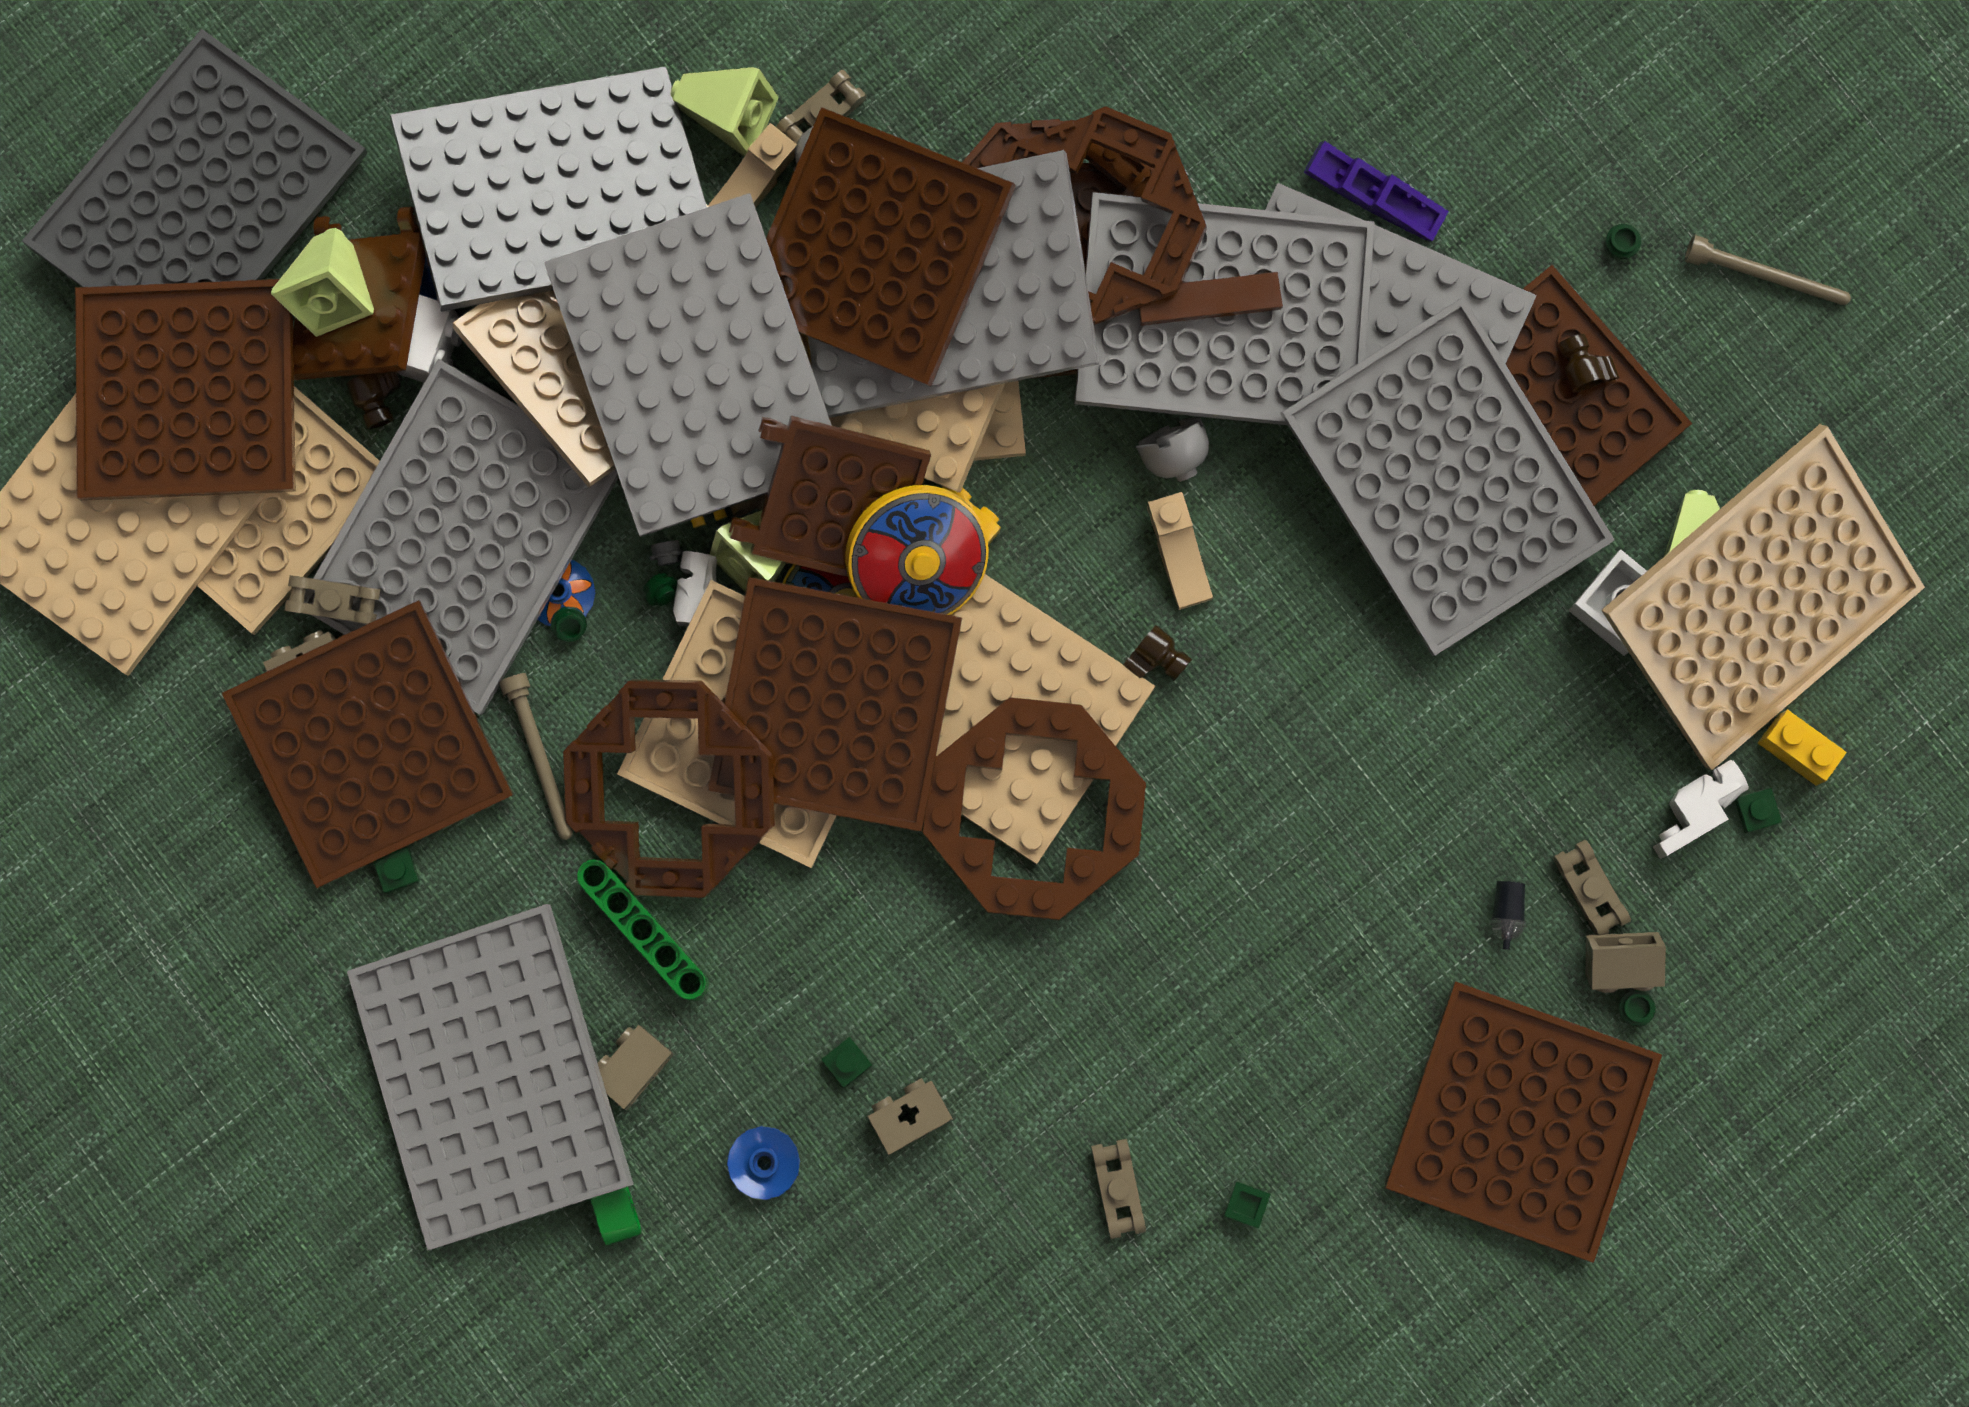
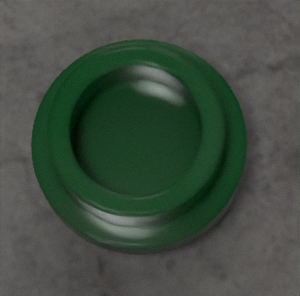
[1605,224,1641,259]
[643,573,677,606]
[551,607,587,642]
[1618,990,1656,1027]

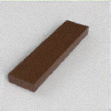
[1138,272,1283,326]

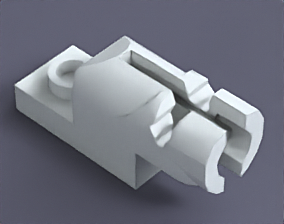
[673,551,717,627]
[1653,760,1749,859]

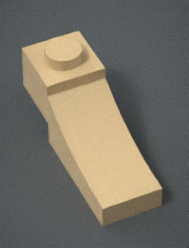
[708,123,797,208]
[1147,492,1213,610]

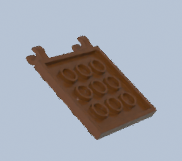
[293,207,426,380]
[729,415,931,577]

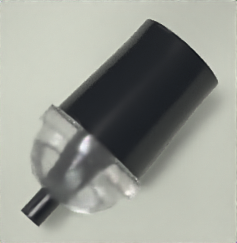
[1490,881,1526,950]

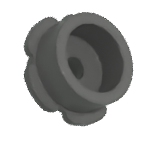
[649,540,684,566]

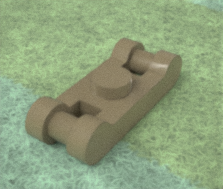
[776,70,867,144]
[284,575,381,624]
[1553,839,1631,935]
[1091,1138,1146,1239]

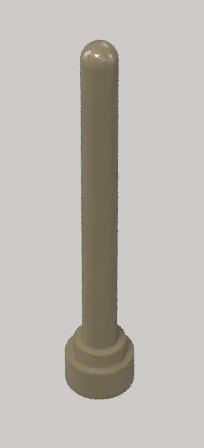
[1684,234,1851,305]
[499,673,572,840]

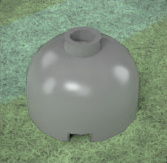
[1136,417,1209,482]

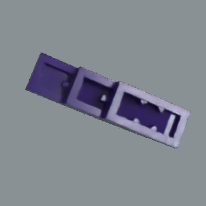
[1303,141,1449,242]

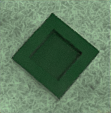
[1734,788,1782,833]
[374,847,420,894]
[822,1037,872,1088]
[1224,1181,1271,1229]

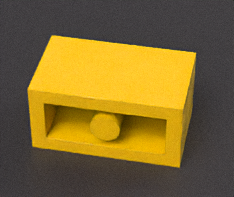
[1758,709,1847,786]

